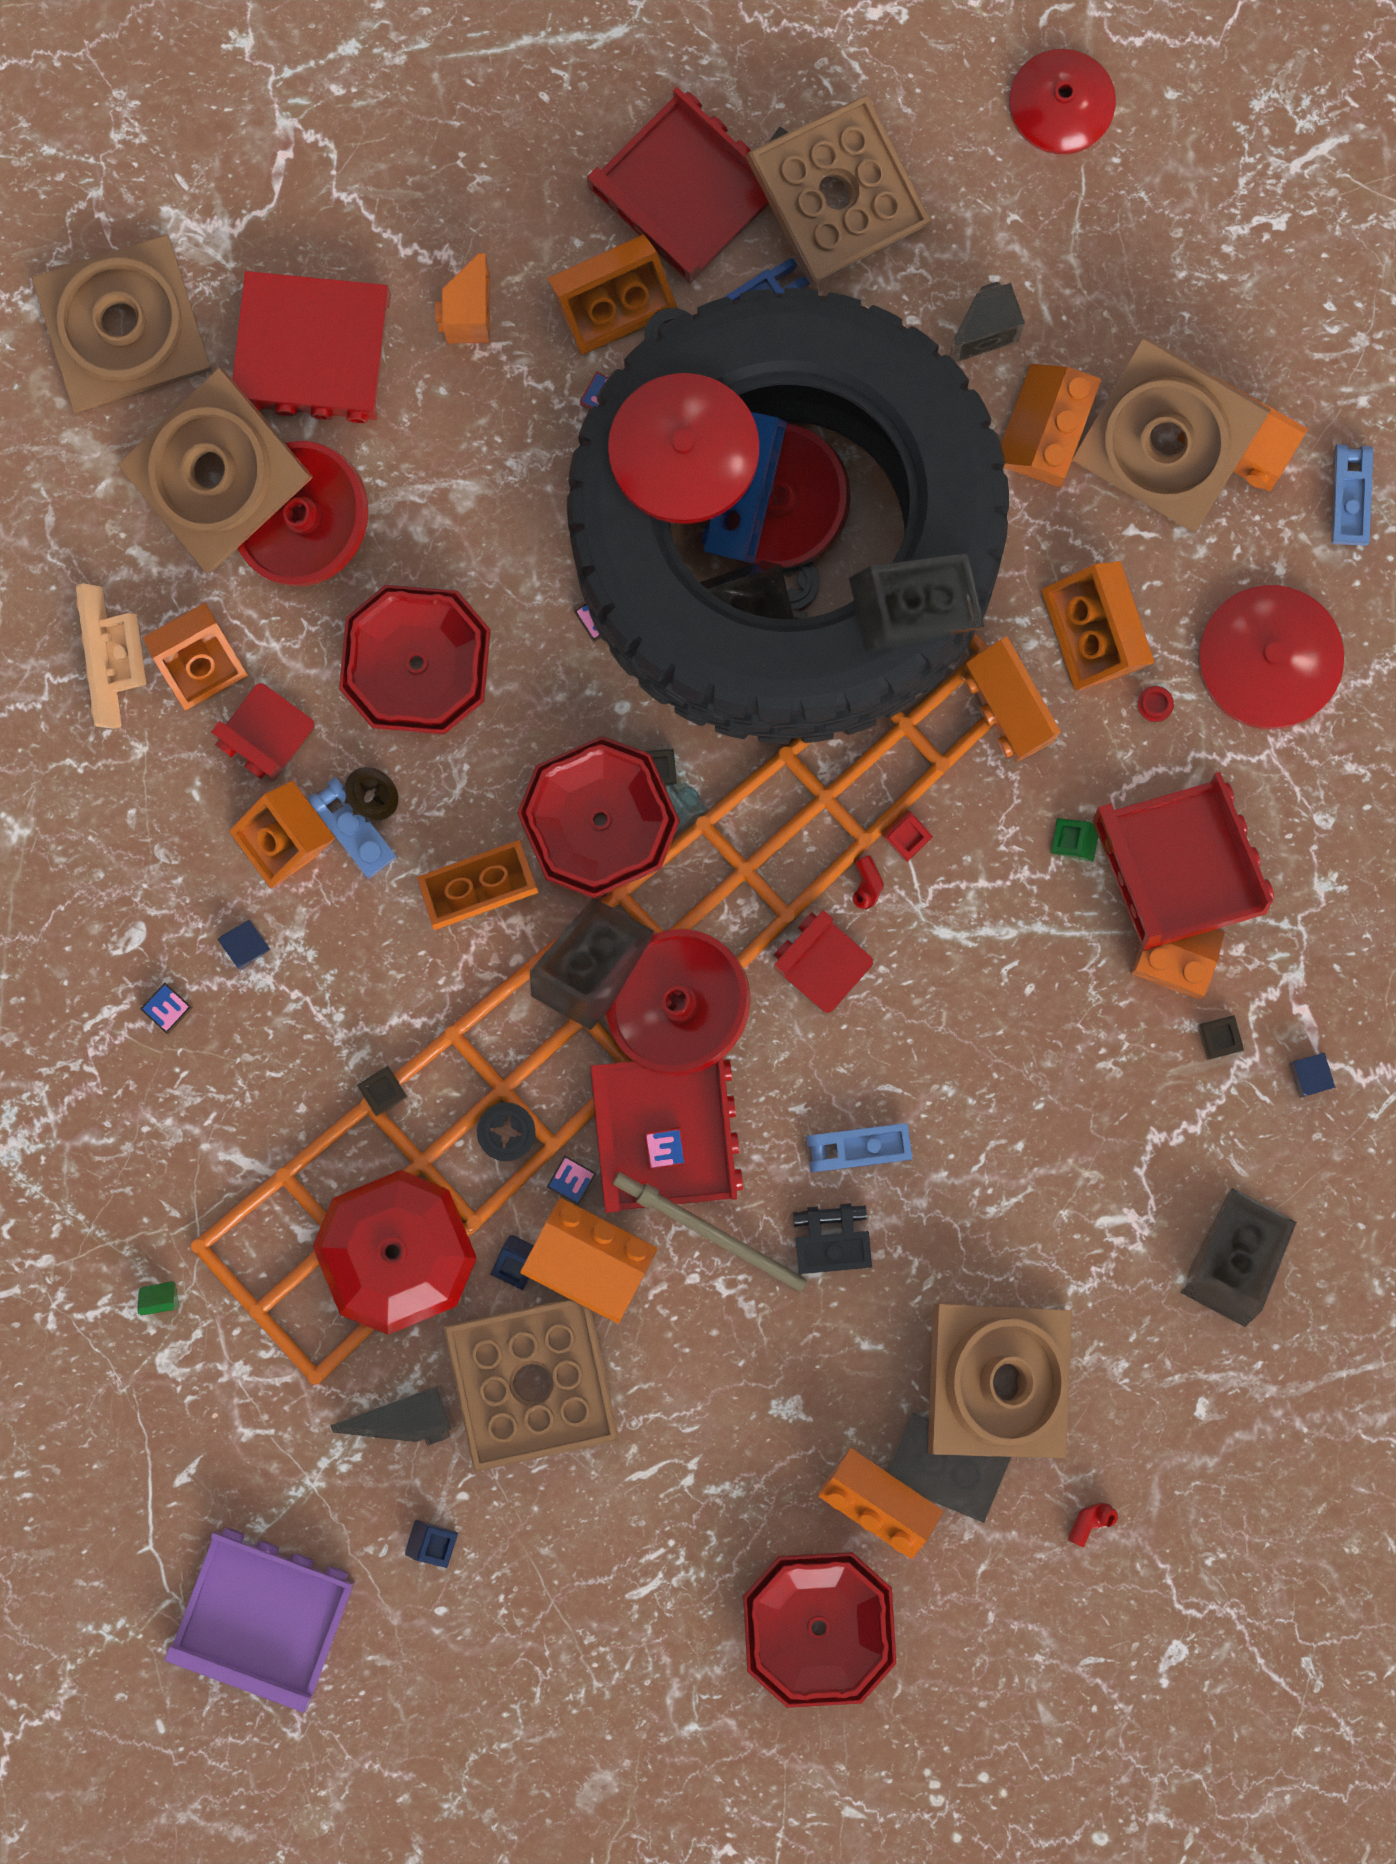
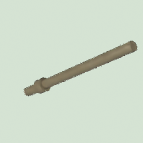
[612,1171,807,1292]

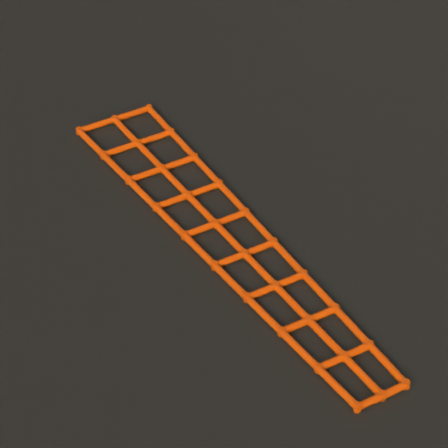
[191,633,994,1385]

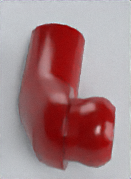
[852,855,884,910]
[1067,1503,1118,1547]

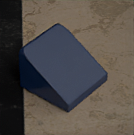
[217,920,271,970]
[1289,1053,1336,1098]
[490,1235,534,1290]
[405,1520,458,1568]

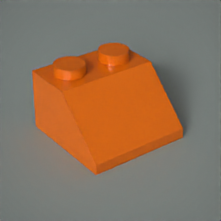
[435,253,490,344]
[142,602,248,711]
[229,780,335,889]
[1131,929,1225,1000]

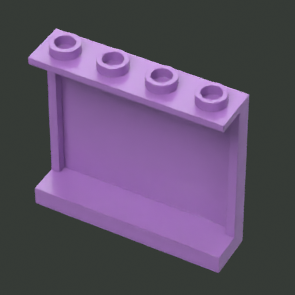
[164,1527,355,1713]

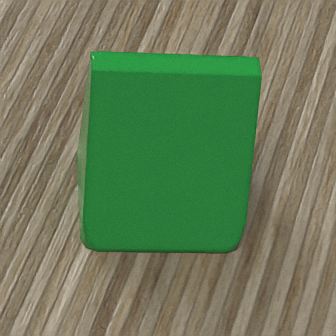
[1050,818,1099,862]
[137,1281,180,1316]

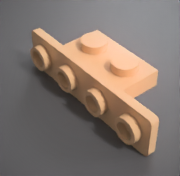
[76,583,146,729]

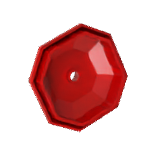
[339,585,491,735]
[517,736,680,899]
[312,1170,477,1335]
[743,1552,897,1708]

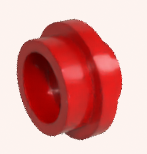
[1137,686,1174,722]

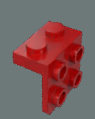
[211,683,315,781]
[773,910,873,1013]

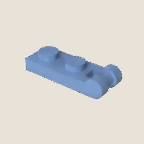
[1331,444,1373,546]
[307,777,397,879]
[806,1123,912,1173]

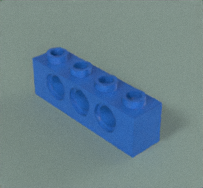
[702,412,788,564]

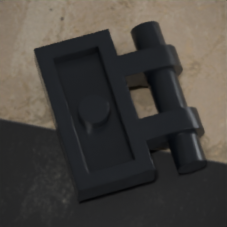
[793,1203,872,1274]

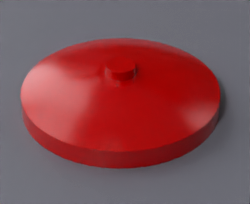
[608,373,759,524]
[728,424,850,569]
[238,441,368,587]
[1198,585,1344,730]
[606,929,751,1075]

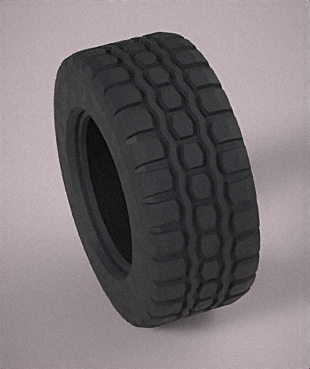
[567,288,1009,744]

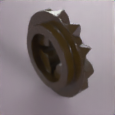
[342,767,398,823]

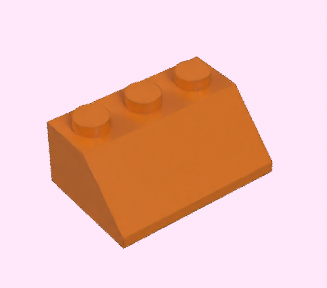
[547,234,677,355]
[1001,364,1102,488]
[1176,375,1308,492]
[1041,561,1155,691]
[961,636,1061,763]
[417,840,539,930]
[520,1197,658,1324]
[818,1447,944,1560]

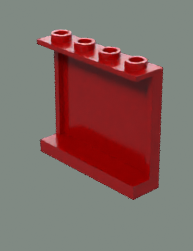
[587,87,769,284]
[232,271,391,424]
[1092,772,1274,951]
[590,1058,743,1213]

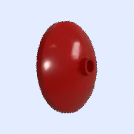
[1009,49,1116,154]

